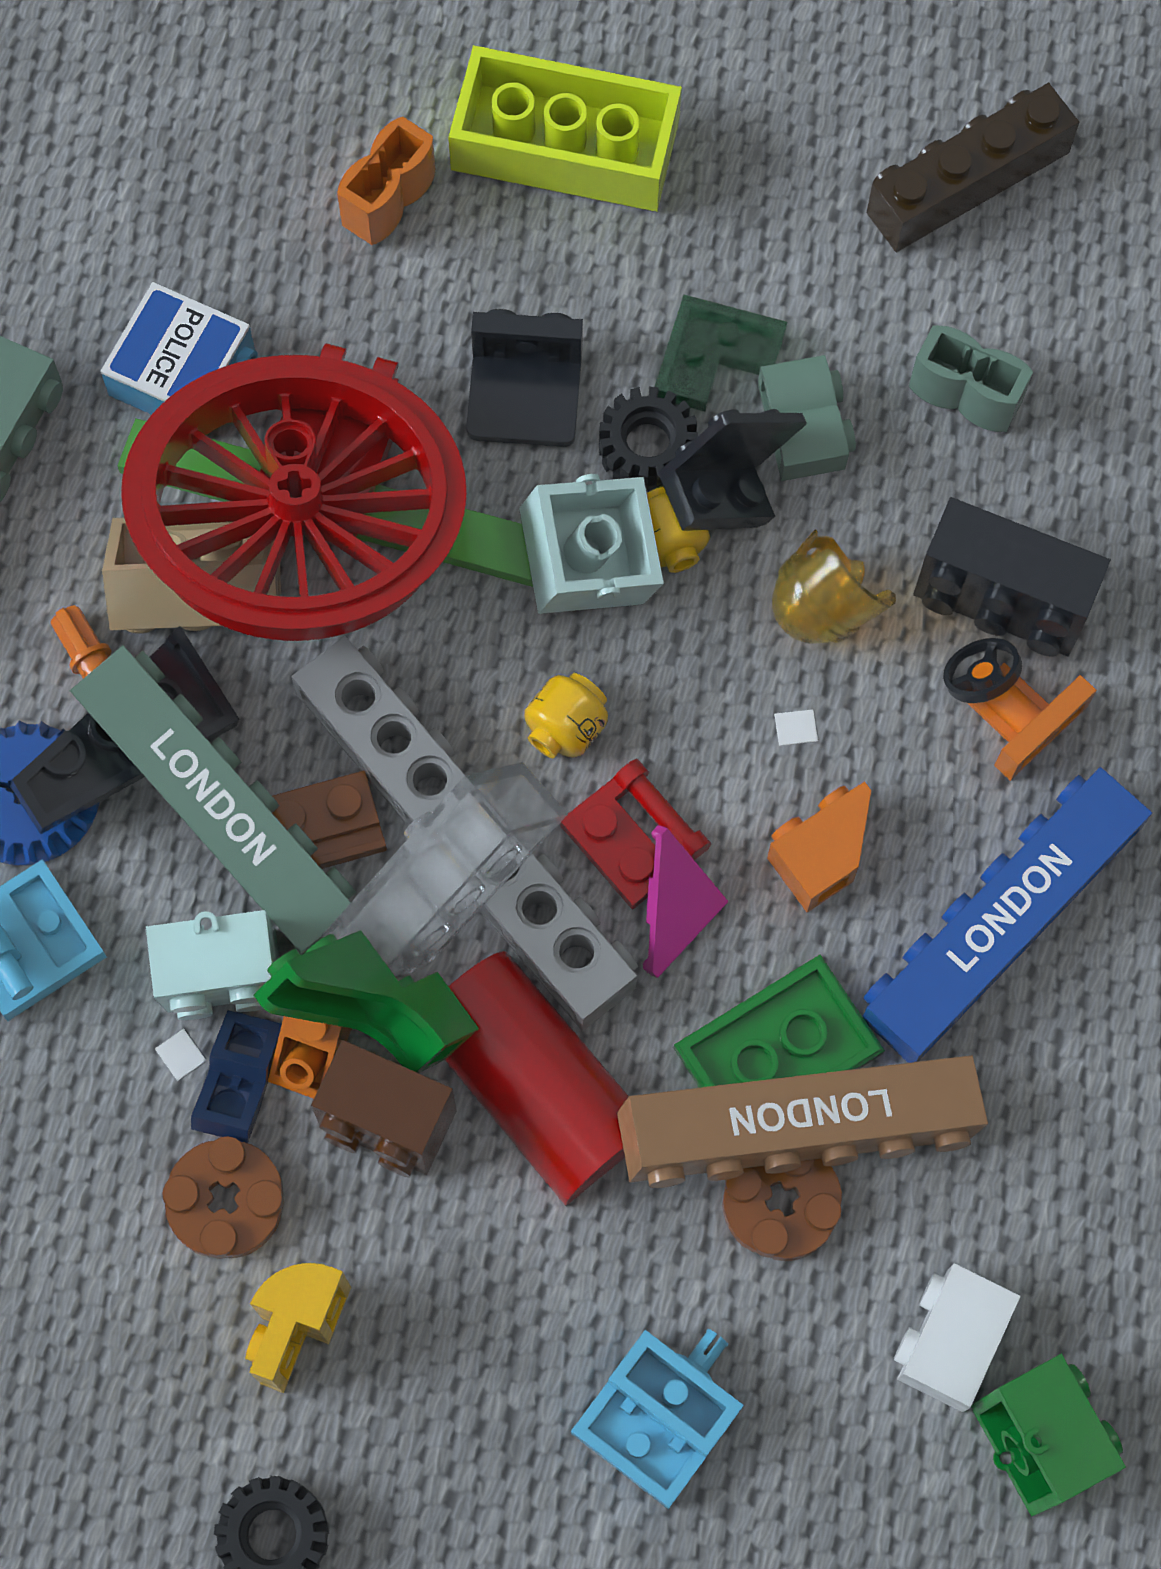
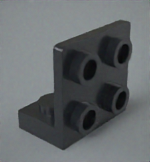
[658,409,807,531]

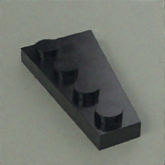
[11,626,240,834]

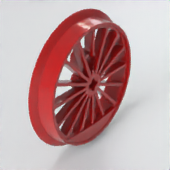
[121,355,467,641]

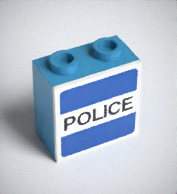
[100,282,258,436]

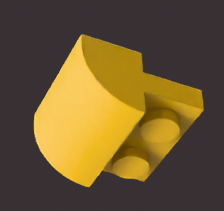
[245,1263,351,1393]

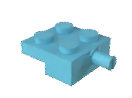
[571,1329,744,1509]

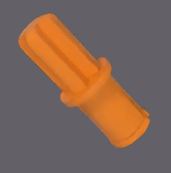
[51,605,112,679]

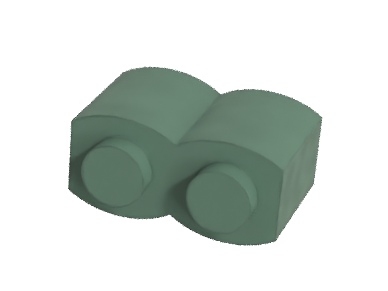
[909,325,1033,432]
[758,355,856,481]

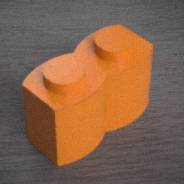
[337,116,436,245]

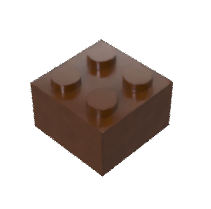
[311,1040,457,1178]

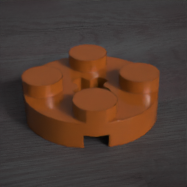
[162,1136,284,1259]
[722,1158,842,1261]

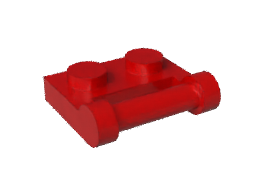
[559,759,712,910]

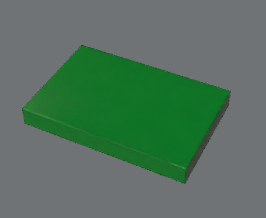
[673,954,885,1088]

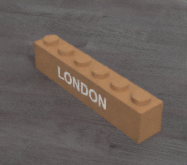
[617,1055,988,1188]

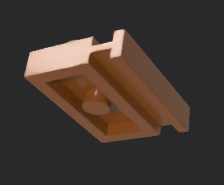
[272,770,387,869]

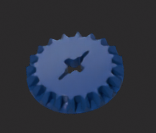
[0,721,100,865]

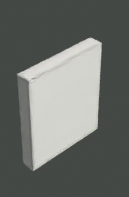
[774,709,818,746]
[155,1029,206,1081]

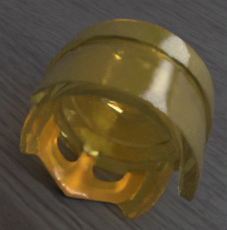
[772,529,896,644]

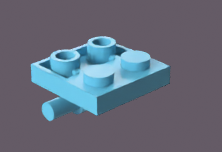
[0,859,107,1021]

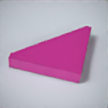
[643,825,728,978]

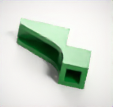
[254,930,479,1073]

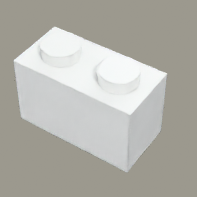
[894,1263,1020,1412]

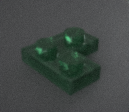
[655,294,788,412]

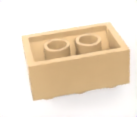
[102,518,281,633]

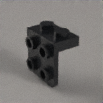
[466,309,583,447]

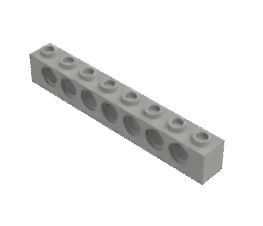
[291,636,638,1032]

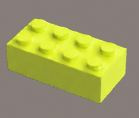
[448,45,682,212]

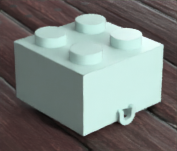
[519,474,664,614]
[146,910,279,1020]

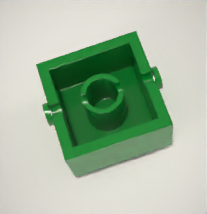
[971,1353,1126,1517]

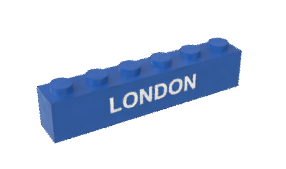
[863,767,1152,1063]

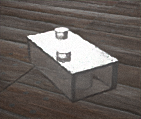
[321,762,568,978]

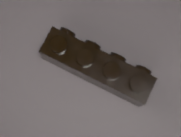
[866,82,1080,253]

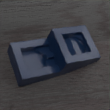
[191,1010,282,1143]

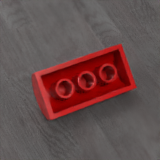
[445,951,629,1206]

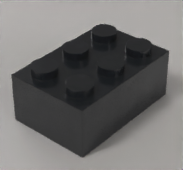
[913,497,1111,657]

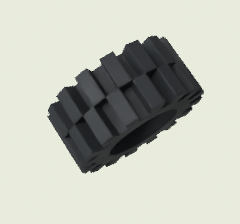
[599,386,698,493]
[214,1476,330,1569]

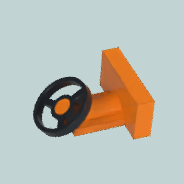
[943,638,1097,781]

